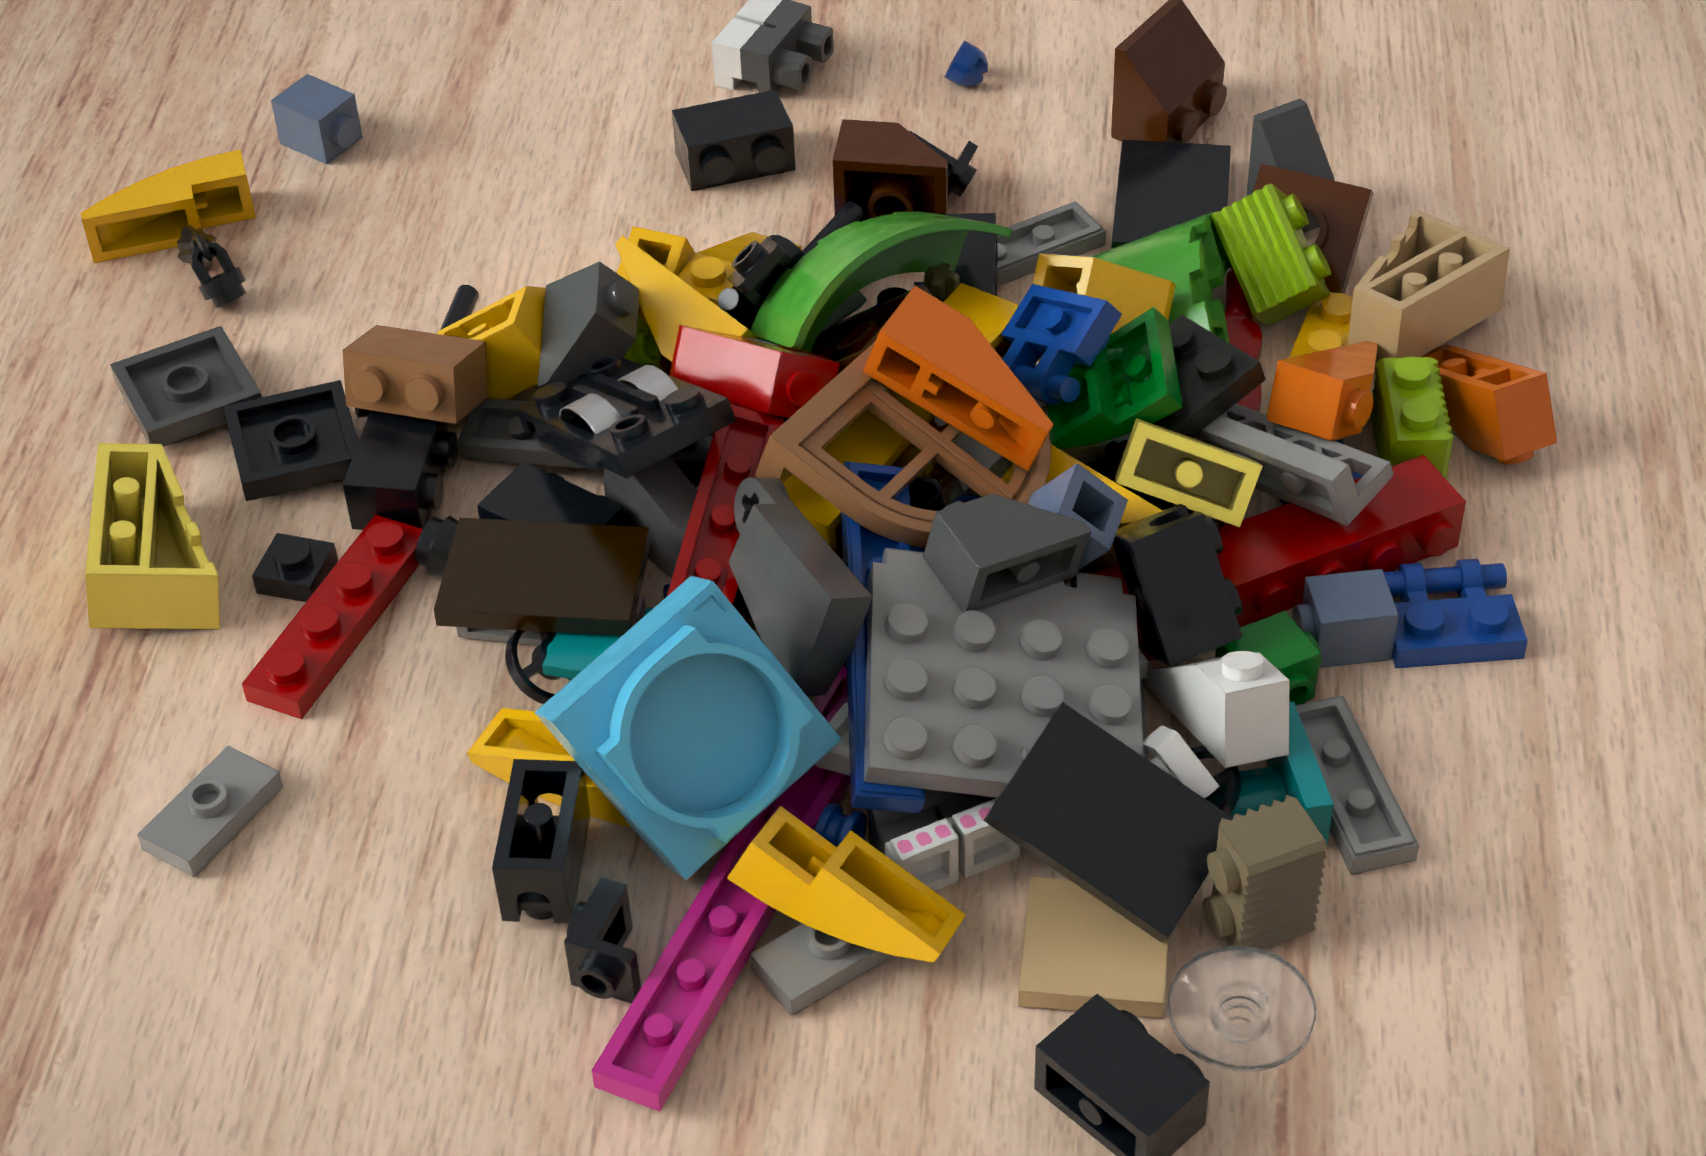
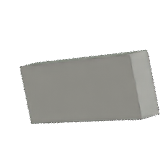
[997,201,1106,287]
[1296,695,1419,875]

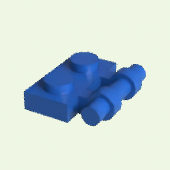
[1001,284,1122,404]
[1383,558,1528,668]

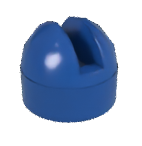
[944,40,988,87]

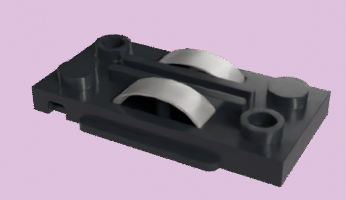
[516,355,736,479]

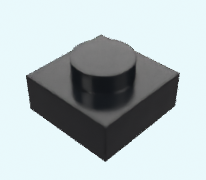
[252,533,338,602]

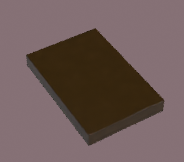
[434,518,651,636]

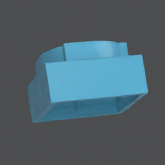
[534,576,842,880]

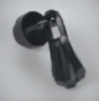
[177,225,246,308]

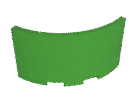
[751,212,1013,352]
[1091,212,1232,343]

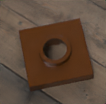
[1231,163,1374,294]

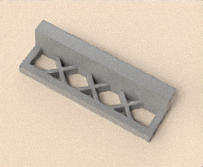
[1193,403,1394,526]

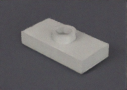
[137,746,283,877]
[750,924,893,1016]

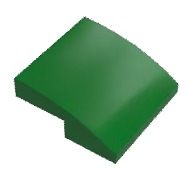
[1041,307,1183,450]

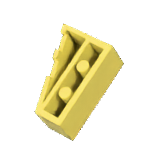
[85,443,220,629]

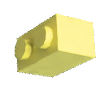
[1115,418,1263,527]

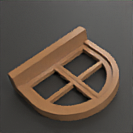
[755,342,1051,548]

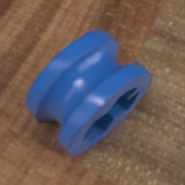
[814,803,867,847]

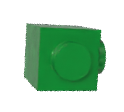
[1215,611,1322,705]

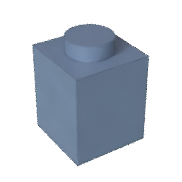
[271,74,363,164]
[1028,463,1128,570]
[1293,569,1399,668]

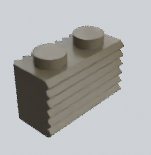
[1202,795,1328,957]

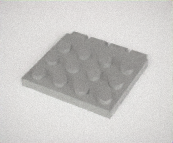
[864,548,1144,798]

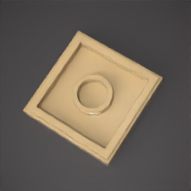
[1018,877,1168,1018]

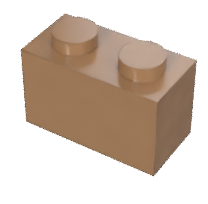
[342,325,488,424]

